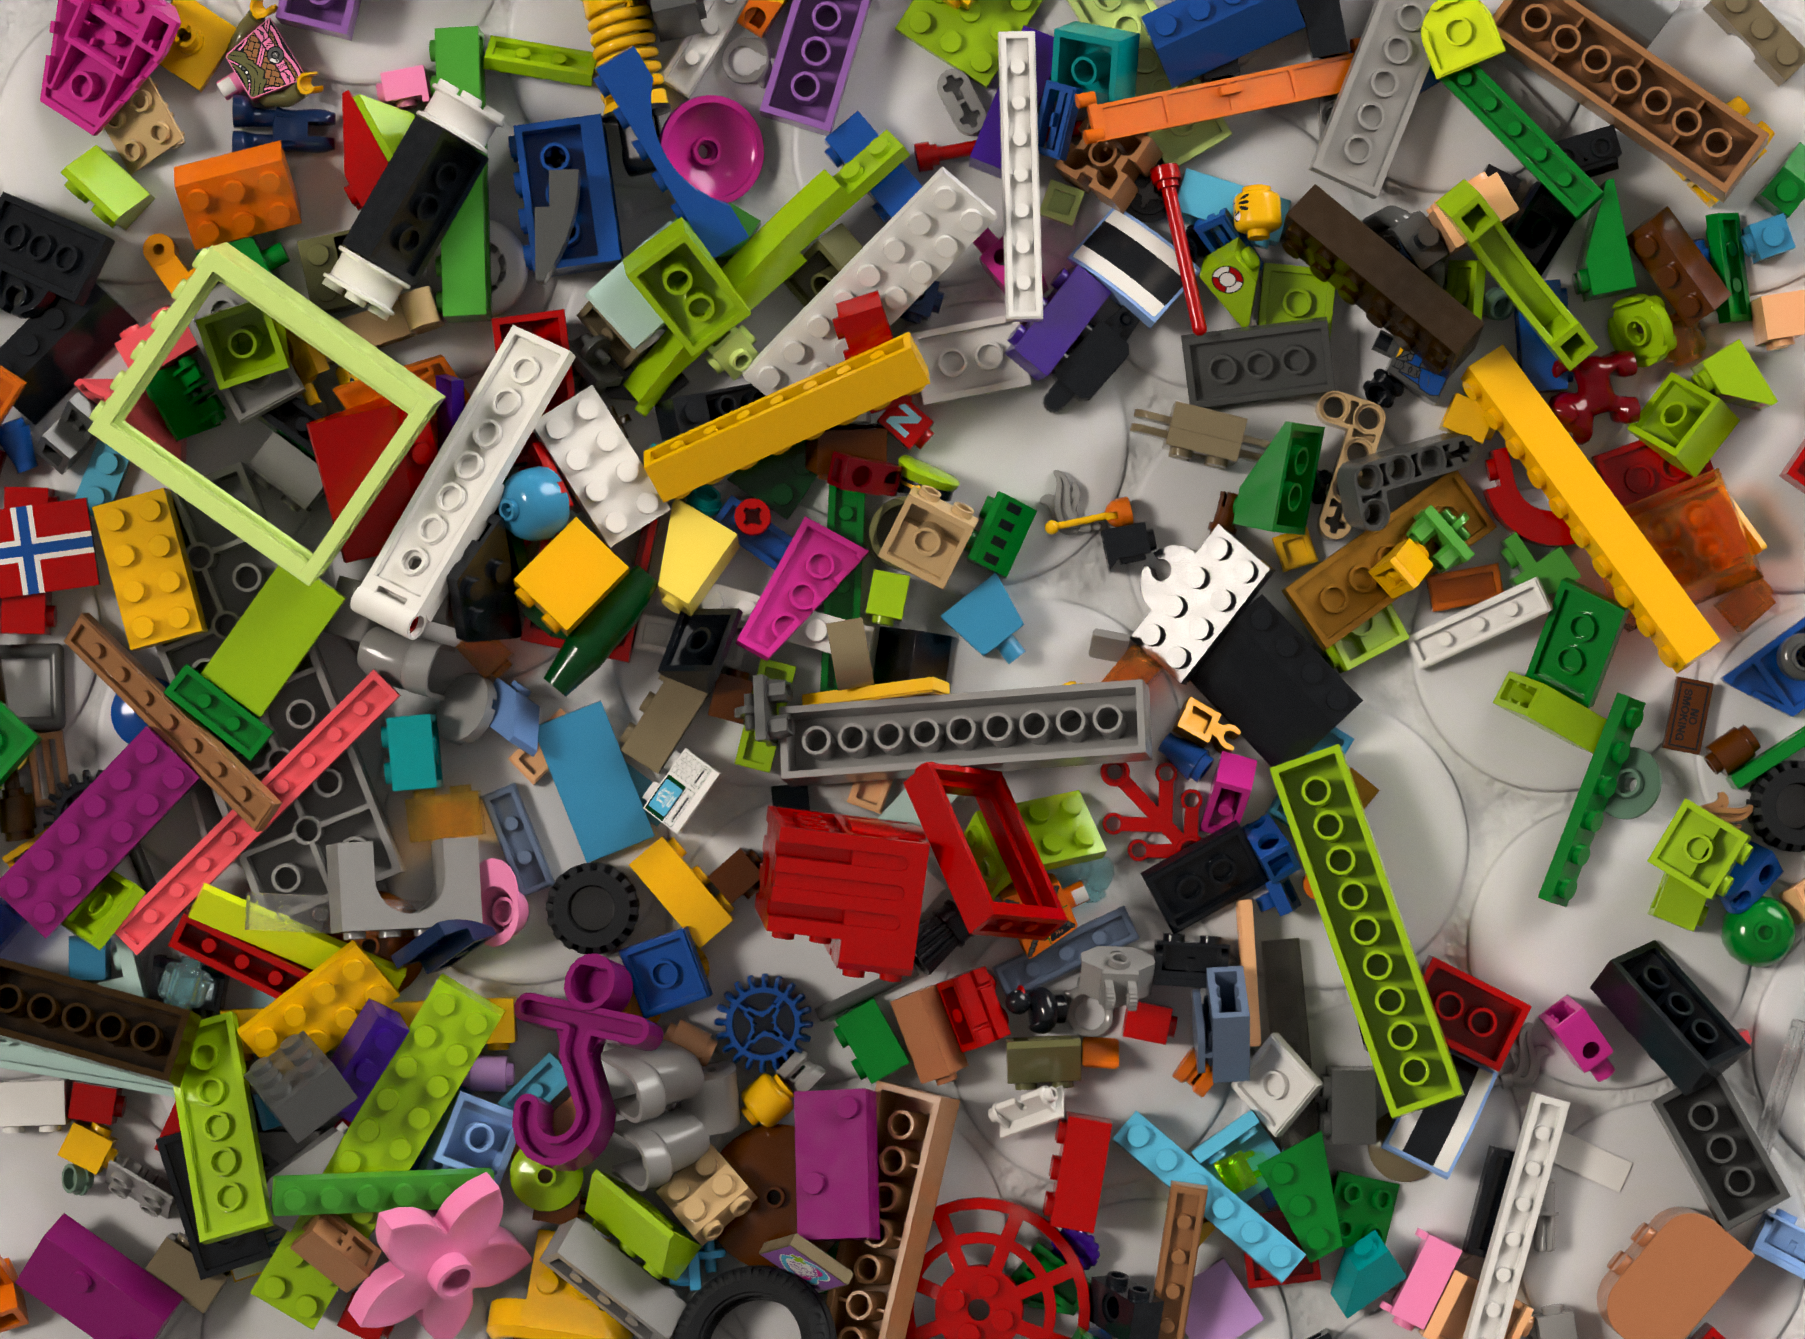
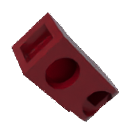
[826,451,903,496]

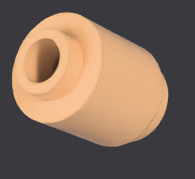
[663,1019,718,1066]

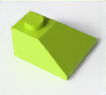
[353,94,425,162]

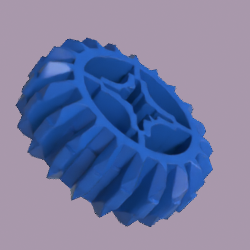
[714,973,813,1073]

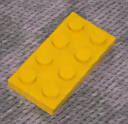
[237,940,400,1058]

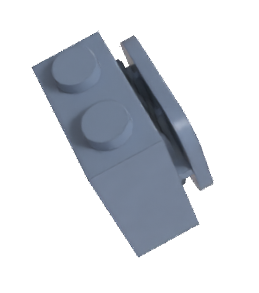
[1192,966,1250,1083]

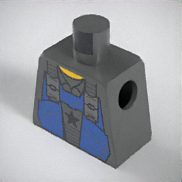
[1371,330,1447,406]

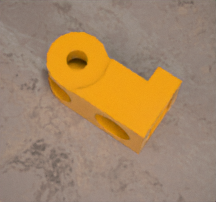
[143,233,196,294]

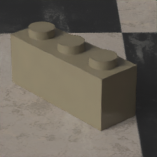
[619,674,716,774]

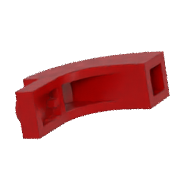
[1483,447,1576,547]

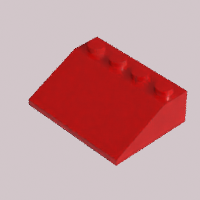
[306,397,438,563]

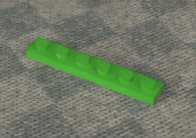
[271,1167,494,1216]

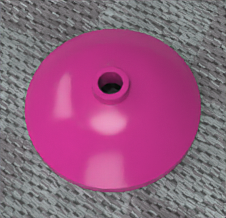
[659,95,764,203]

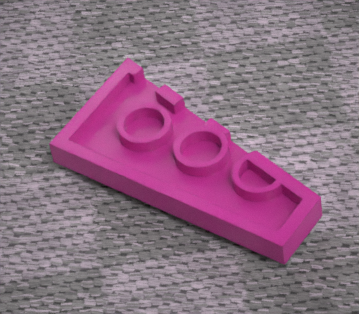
[735,516,869,661]

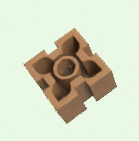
[1054,114,1163,214]

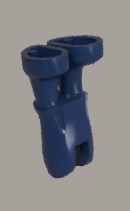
[232,95,336,153]

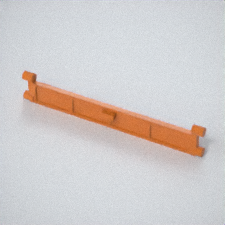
[1075,37,1361,145]

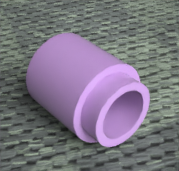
[462,1054,515,1092]

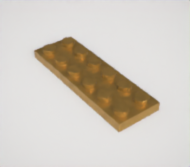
[1281,470,1497,651]

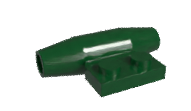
[522,565,658,697]

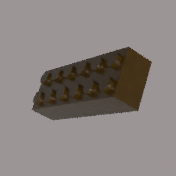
[1279,184,1485,379]
[0,958,202,1088]

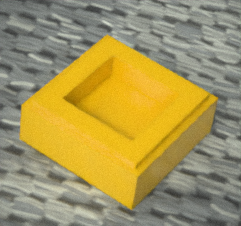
[1272,527,1318,573]

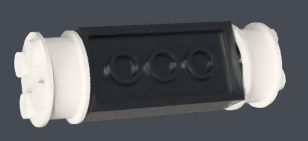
[322,78,505,321]

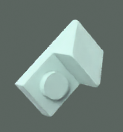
[96,940,148,998]

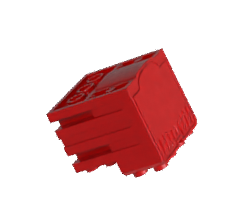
[755,806,930,982]

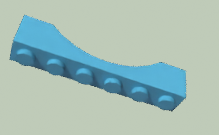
[1112,1111,1306,1284]

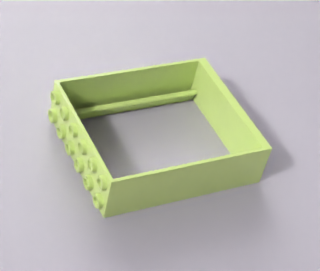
[88,242,446,586]

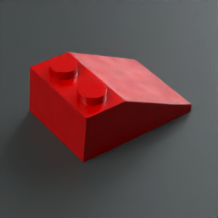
[342,90,389,211]

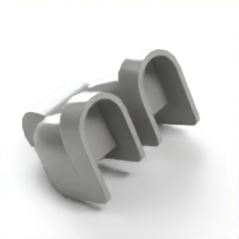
[324,575,456,701]
[601,1040,741,1192]

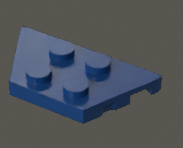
[1720,616,1805,717]

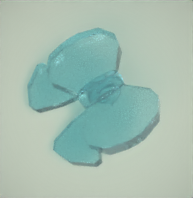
[1055,857,1114,903]

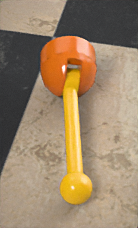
[1045,497,1133,535]

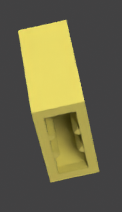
[658,499,740,616]

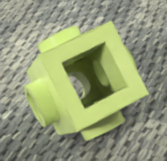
[704,324,759,381]

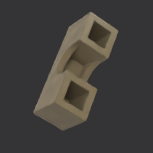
[1703,0,1805,87]

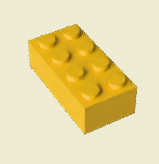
[92,488,208,651]

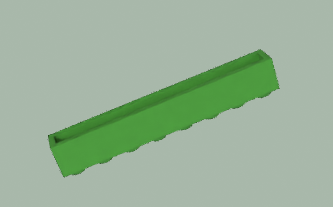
[429,26,493,323]

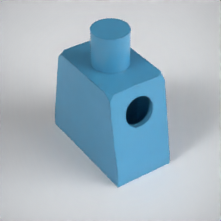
[940,573,1026,664]

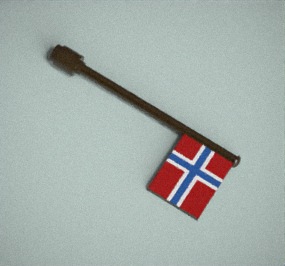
[0,497,101,842]

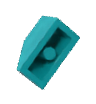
[1330,1230,1407,1319]

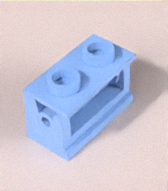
[1746,1208,1805,1280]

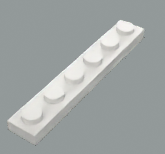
[656,583,876,654]

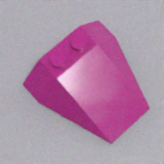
[40,0,181,136]

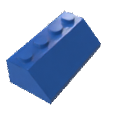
[1141,0,1306,89]

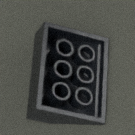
[1190,594,1363,767]

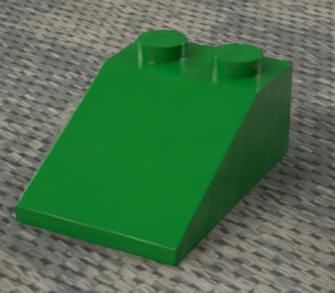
[1572,178,1637,302]
[1233,421,1325,535]

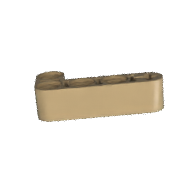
[326,286,445,366]
[1315,391,1386,541]

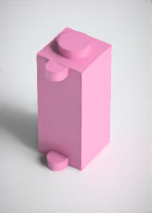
[1379,1228,1462,1331]

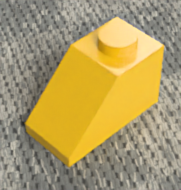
[1368,538,1434,599]

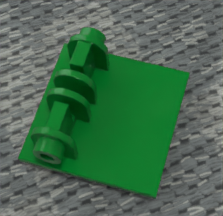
[146,355,227,442]
[1332,1170,1400,1248]

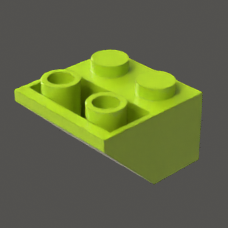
[60,145,155,230]

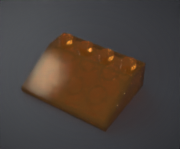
[1602,468,1764,632]

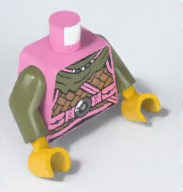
[216,0,324,107]

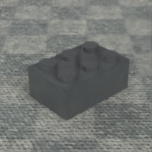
[244,1031,358,1144]

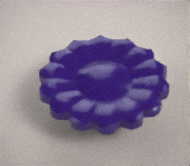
[1051,1228,1100,1270]

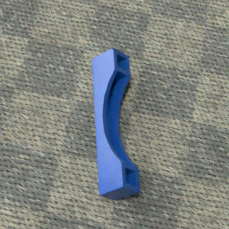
[593,45,749,258]

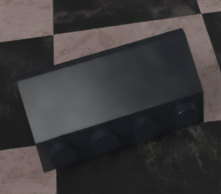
[0,280,139,426]
[1590,940,1751,1096]

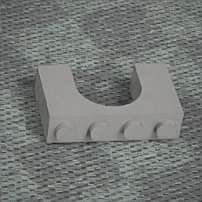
[326,837,483,940]

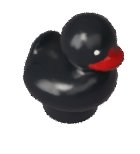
[1005,985,1067,1034]

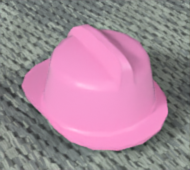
[479,858,529,947]

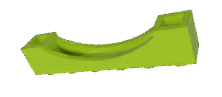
[1435,179,1598,371]

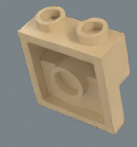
[878,485,979,589]
[656,1144,758,1246]

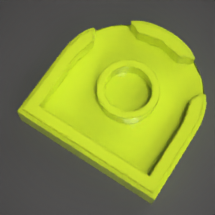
[1421,0,1507,80]

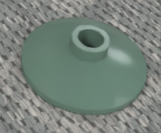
[1604,747,1662,820]

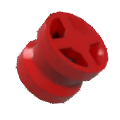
[734,498,772,536]

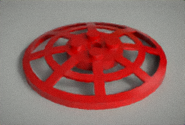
[905,1197,1091,1339]

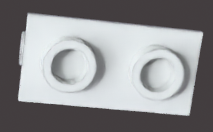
[988,1085,1064,1139]

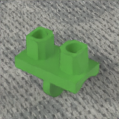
[1406,505,1475,573]

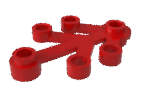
[1100,762,1203,861]

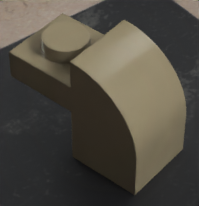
[826,617,874,691]

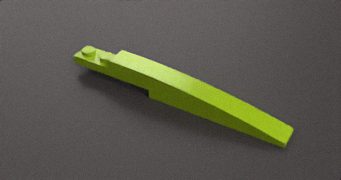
[623,129,910,406]

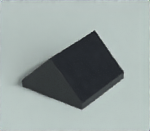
[1505,181,1576,276]
[658,608,743,694]
[873,626,952,685]

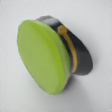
[897,455,960,501]

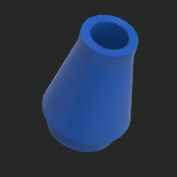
[0,417,38,473]
[1158,733,1214,783]

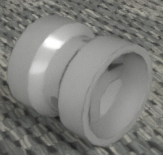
[775,1046,827,1092]

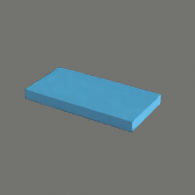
[538,700,655,863]

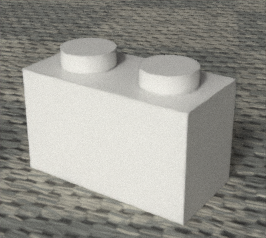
[0,1078,72,1133]

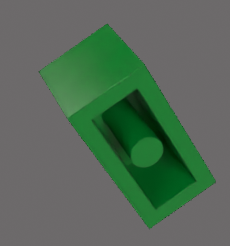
[833,997,910,1084]

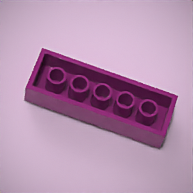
[0,726,201,939]

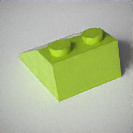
[623,217,751,357]

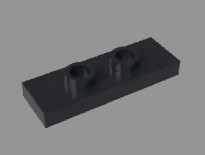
[1462,1145,1515,1258]

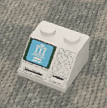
[642,748,723,834]

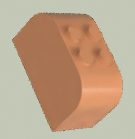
[1597,1207,1755,1339]

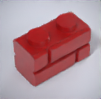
[936,966,1011,1053]

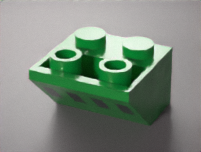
[964,491,1037,579]

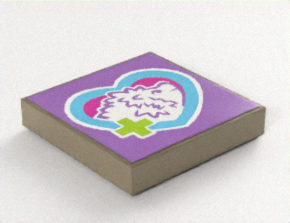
[759,1233,854,1293]

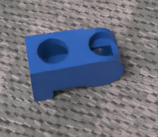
[1242,813,1302,884]
[1717,840,1784,914]

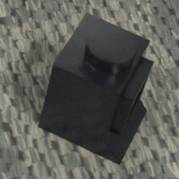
[1101,522,1157,572]

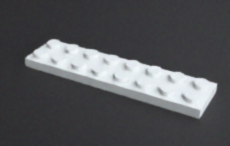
[742,166,997,396]

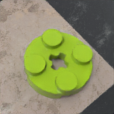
[1607,293,1677,367]

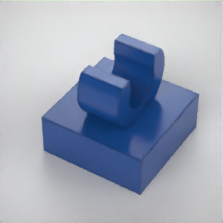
[1255,876,1302,917]

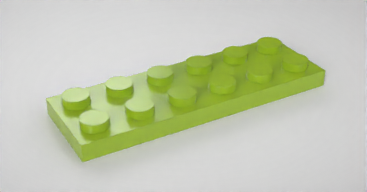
[173,1011,274,1245]

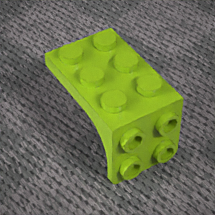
[964,790,1107,901]

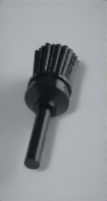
[914,882,1013,975]

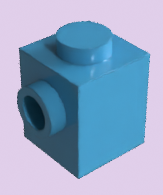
[1741,213,1796,264]

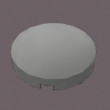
[437,673,497,745]

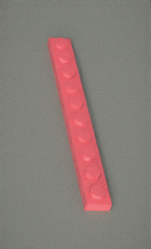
[115,669,401,955]

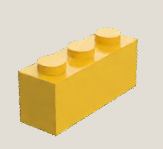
[629,836,735,948]

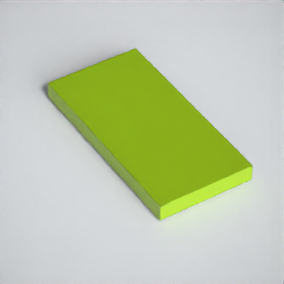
[201,565,347,717]

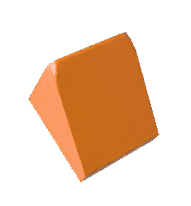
[1081,1037,1119,1069]

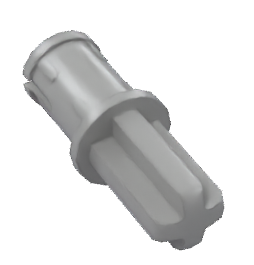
[1534,1179,1559,1252]

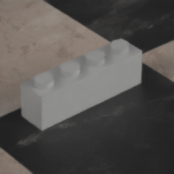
[540,1218,687,1339]

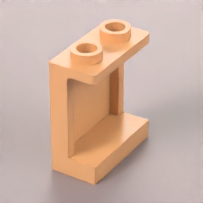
[1419,1268,1535,1339]

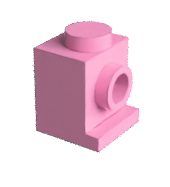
[376,65,432,110]

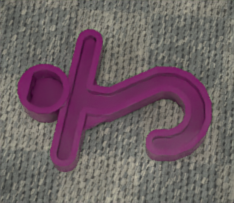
[512,953,663,1171]

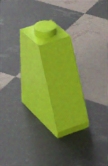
[1493,671,1607,754]

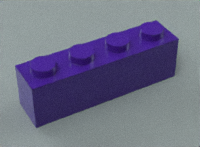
[969,25,1054,179]

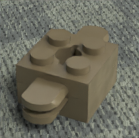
[1130,401,1271,470]

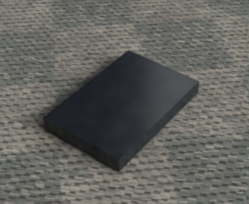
[1140,820,1269,934]

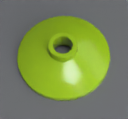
[510,1149,584,1211]

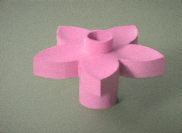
[348,1172,533,1339]

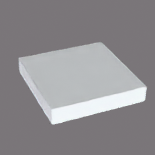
[1230,1033,1324,1137]

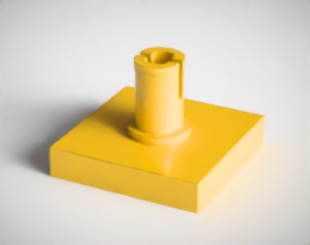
[159,0,236,93]

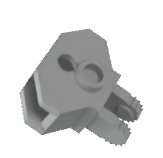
[1077,946,1155,1011]

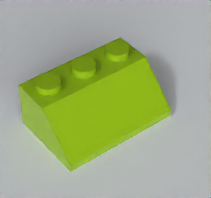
[585,1169,702,1281]

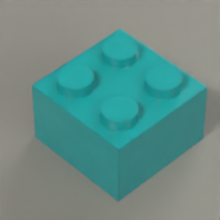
[1051,21,1140,108]
[381,714,444,791]

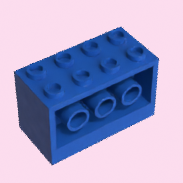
[508,114,624,277]

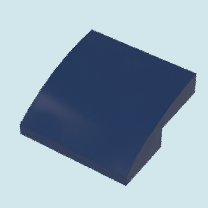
[391,919,497,975]

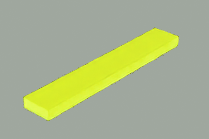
[188,883,407,989]

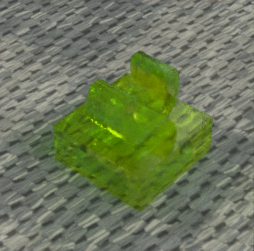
[1213,1150,1262,1194]

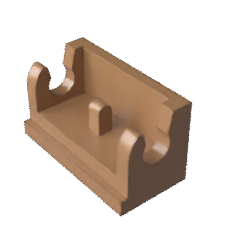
[290,1214,382,1293]

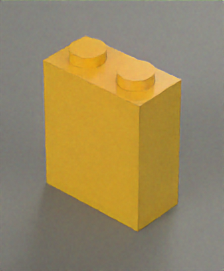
[514,517,629,636]

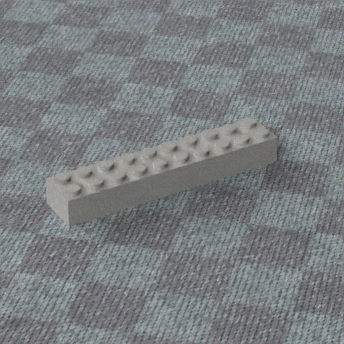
[779,679,1153,787]

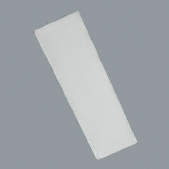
[1554,1131,1633,1193]

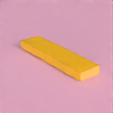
[802,677,950,705]

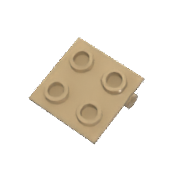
[104,76,186,175]

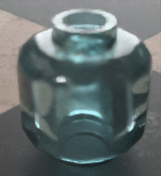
[158,956,211,1011]

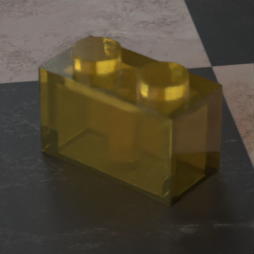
[405,784,486,843]

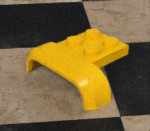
[486,1229,634,1339]

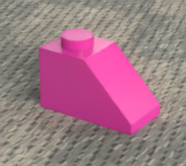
[1199,751,1257,834]

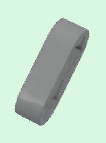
[937,69,987,136]

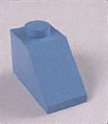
[489,677,540,757]

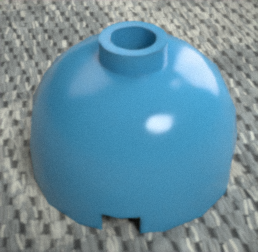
[498,466,570,541]

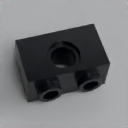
[1089,1271,1164,1339]

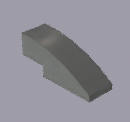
[535,169,581,285]

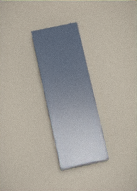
[481,783,555,897]

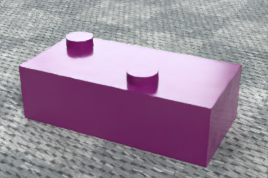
[794,1088,880,1242]
[15,1213,184,1339]

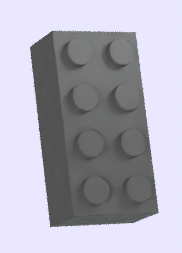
[1651,1074,1791,1231]

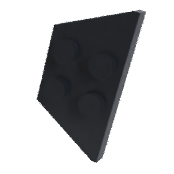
[446,514,522,643]

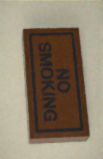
[1662,676,1714,755]

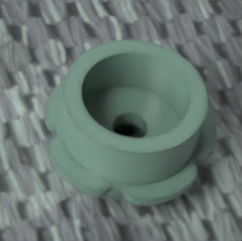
[1482,287,1515,321]
[62,1164,94,1196]

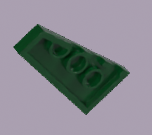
[727,439,817,520]

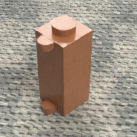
[890,984,969,1086]

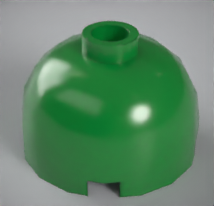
[1721,895,1796,968]

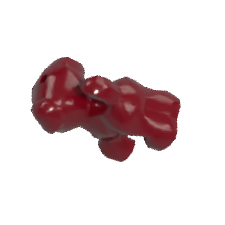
[1547,350,1641,445]

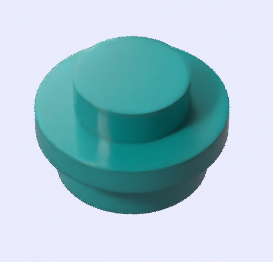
[685,485,722,516]

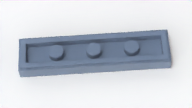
[992,905,1140,997]

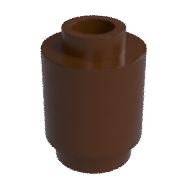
[1704,724,1761,777]

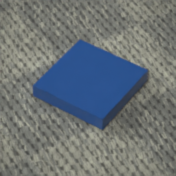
[619,926,713,1019]

